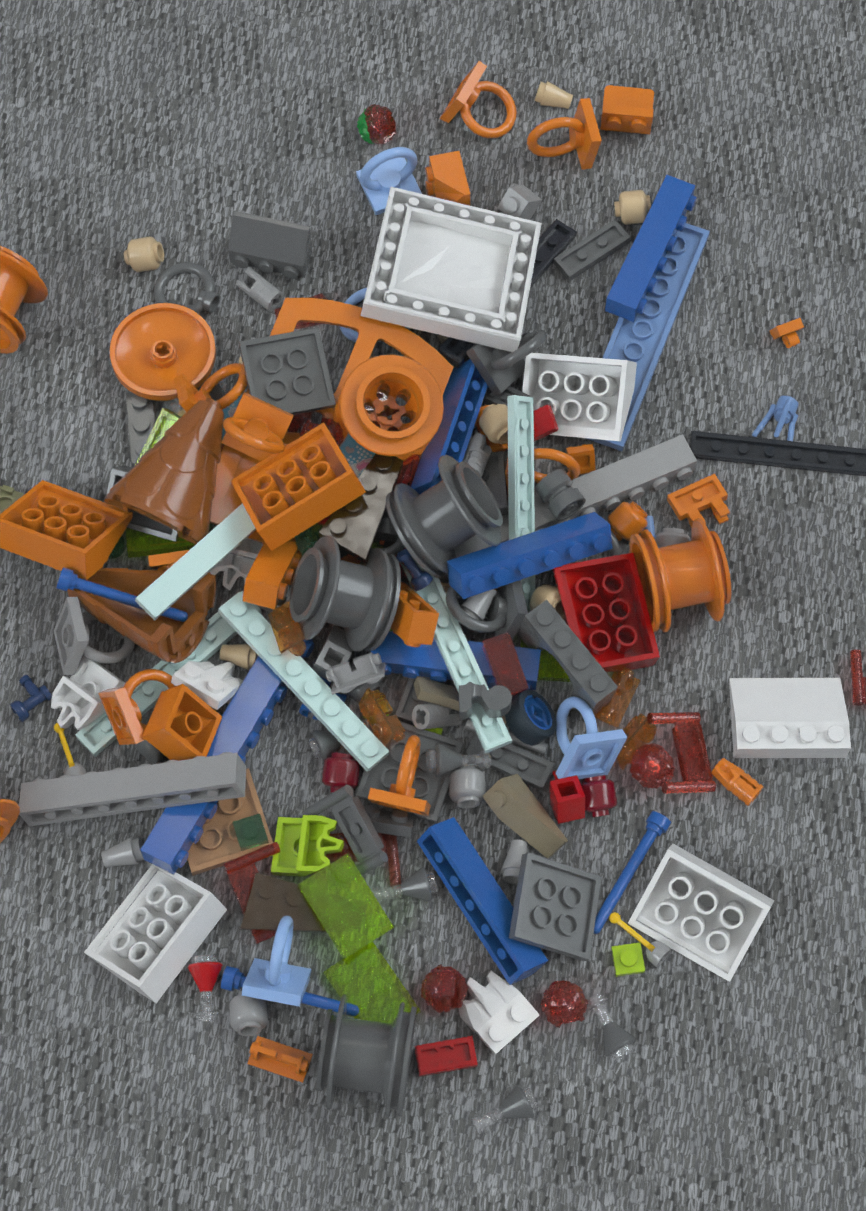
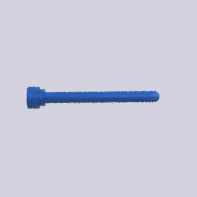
[56,567,188,622]
[594,811,671,934]
[221,966,359,1016]

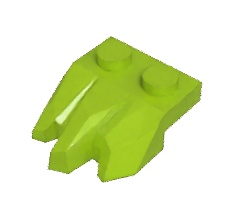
[271,815,344,877]

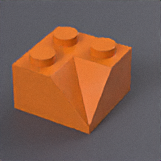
[425,151,471,206]
[142,684,222,761]

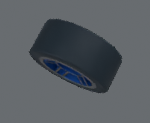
[505,689,557,746]

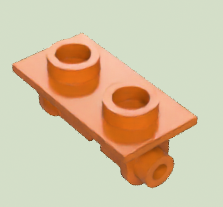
[247,1036,313,1083]

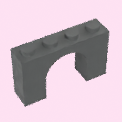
[518,600,618,715]

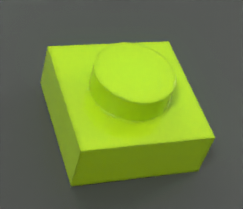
[611,943,645,977]

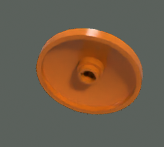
[110,303,216,401]

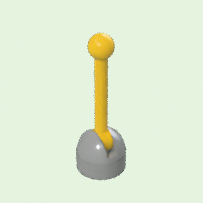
[54,723,86,776]
[609,912,671,967]

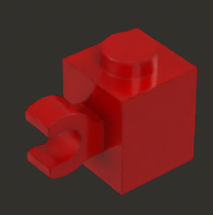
[550,770,585,824]

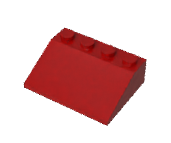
[553,552,660,672]

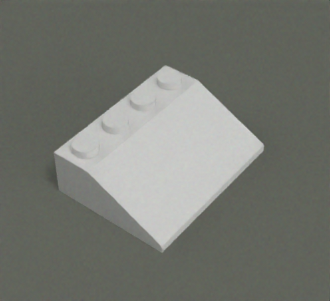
[522,353,637,441]
[729,678,851,758]
[628,844,774,982]
[84,864,227,1003]

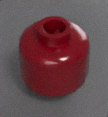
[322,752,360,793]
[581,775,617,817]

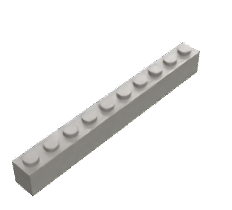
[454,434,697,557]

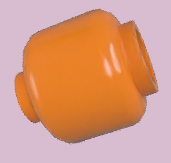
[608,501,648,541]

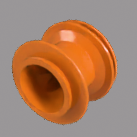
[0,246,48,354]
[334,355,444,466]
[629,518,731,633]

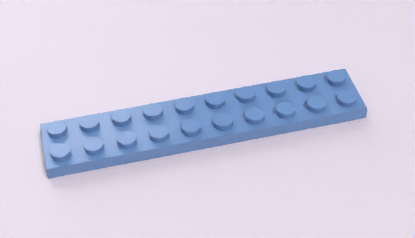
[585,223,710,451]

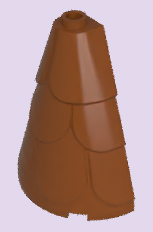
[104,398,224,545]
[67,568,216,663]

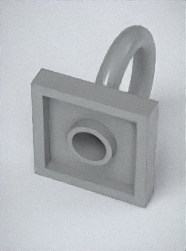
[54,597,135,675]

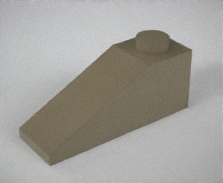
[482,774,568,859]

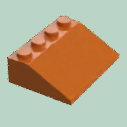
[231,422,366,551]
[0,480,133,580]

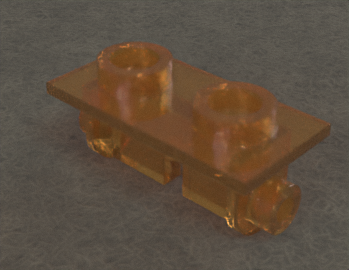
[268,600,306,656]
[594,668,641,728]
[358,688,405,748]
[616,713,657,770]

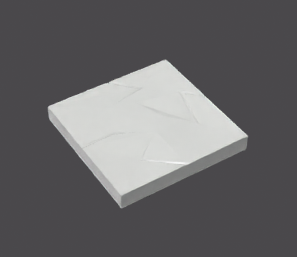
[361,187,542,352]

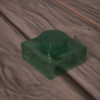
[233,814,269,851]

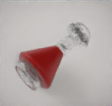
[187,955,223,1022]

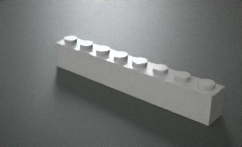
[19,752,246,826]

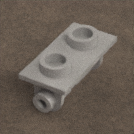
[325,652,386,695]

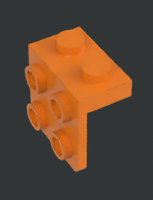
[600,85,654,135]

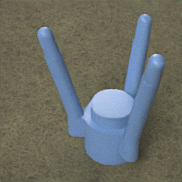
[752,396,799,441]

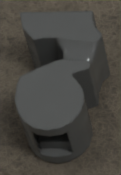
[459,682,512,721]

